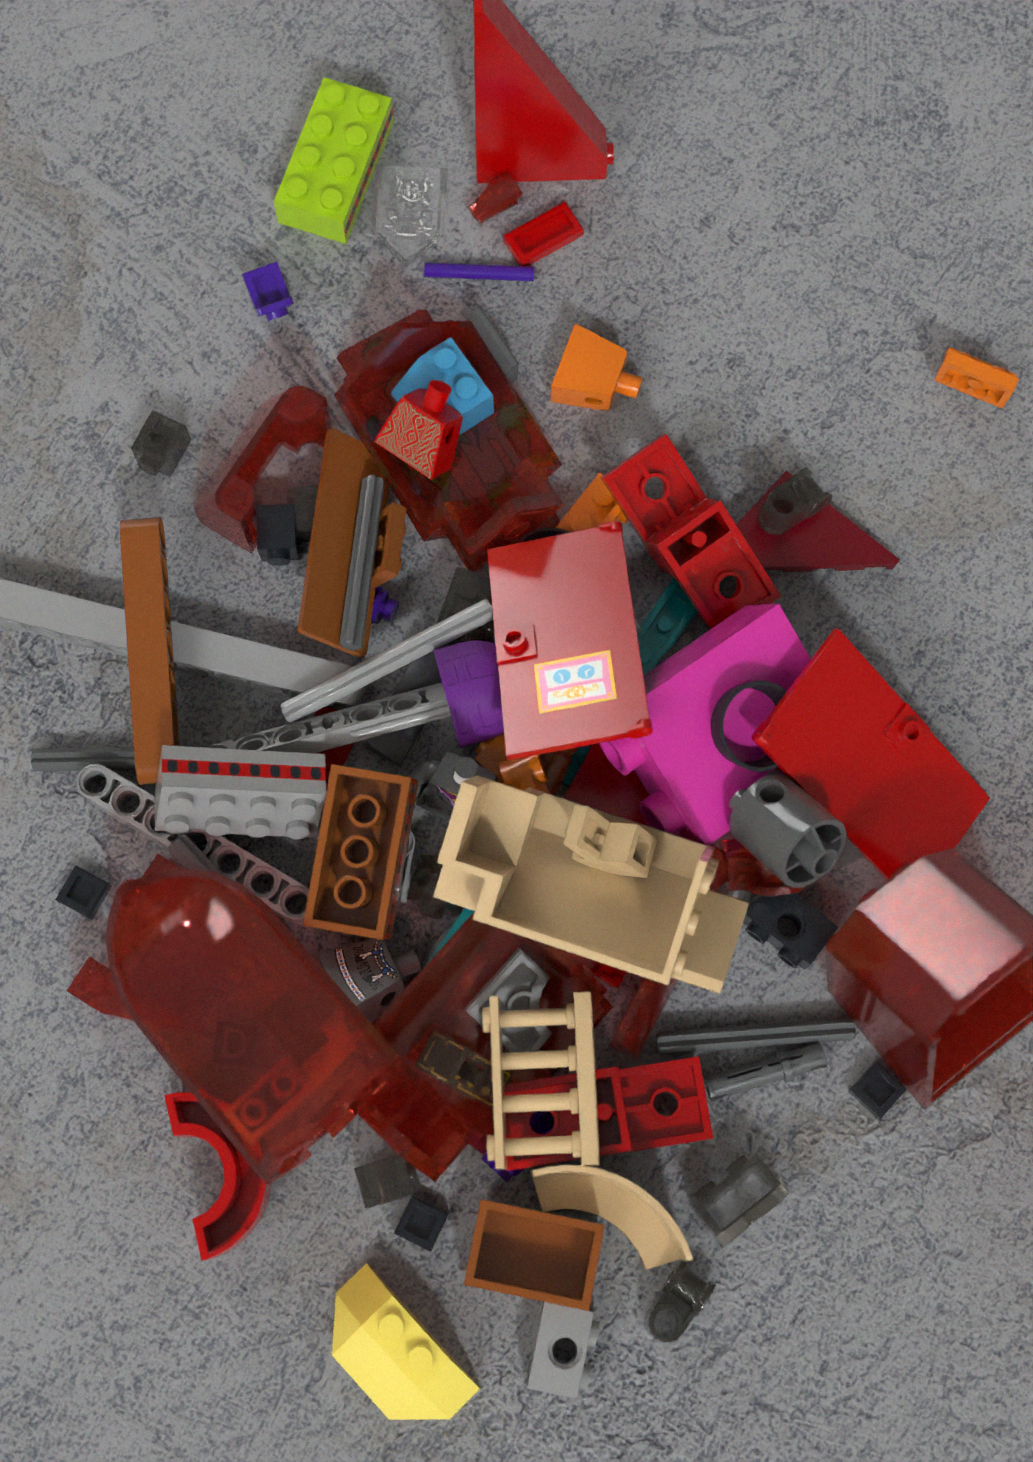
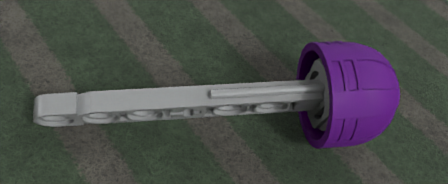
[205,640,504,753]

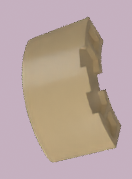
[530,1165,693,1270]

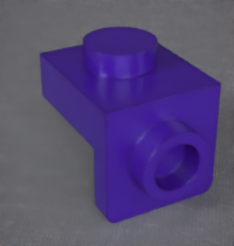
[242,261,294,321]

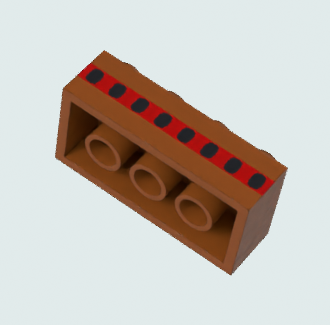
[303,764,419,940]

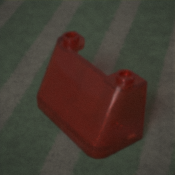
[194,386,332,554]

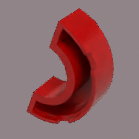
[164,1092,272,1261]

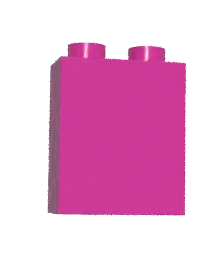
[599,604,811,846]

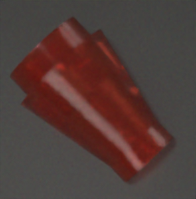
[468,172,523,224]

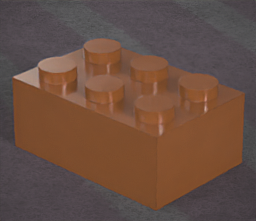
[464,1199,605,1311]

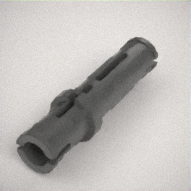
[703,1042,827,1102]

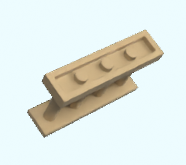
[482,992,600,1170]

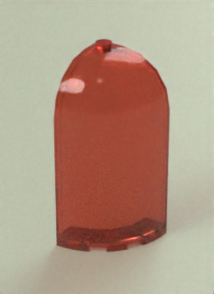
[105,868,400,1185]

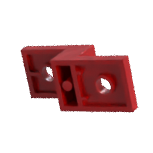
[600,434,781,630]
[504,1056,713,1171]

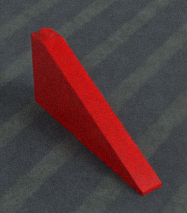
[473,0,614,184]

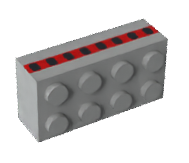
[155,745,327,839]

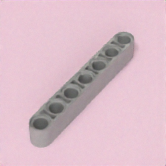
[77,764,309,925]

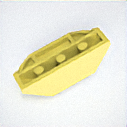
[332,1263,480,1420]

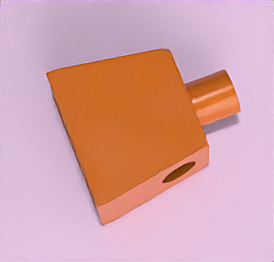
[550,324,643,411]

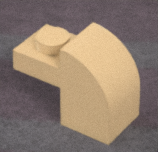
[563,805,658,878]

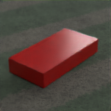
[503,201,584,266]

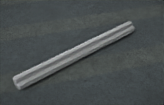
[280,599,494,723]

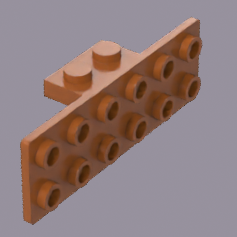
[297,428,406,658]

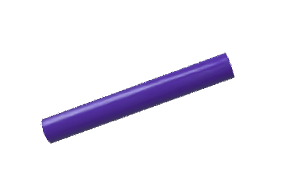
[424,262,534,282]

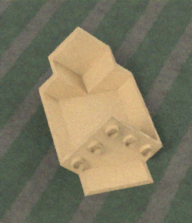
[433,775,749,994]

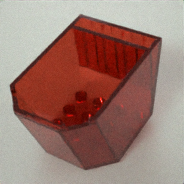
[825,848,1033,1110]

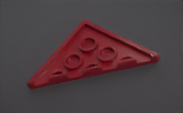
[736,471,900,572]

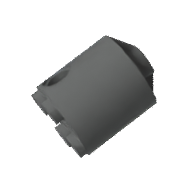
[729,769,847,888]

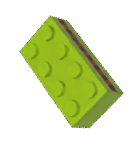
[274,77,394,244]

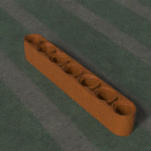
[120,517,180,785]

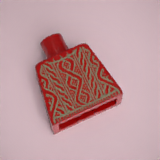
[374,380,463,480]

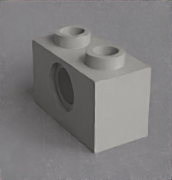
[527,1302,600,1399]

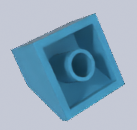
[391,337,494,435]

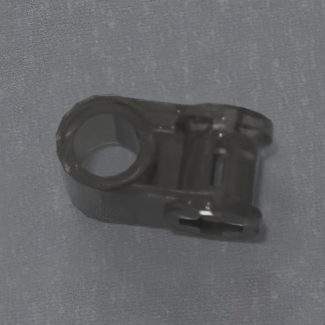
[758,467,833,535]
[644,1260,716,1342]

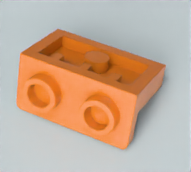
[934,347,1019,409]
[556,473,628,532]

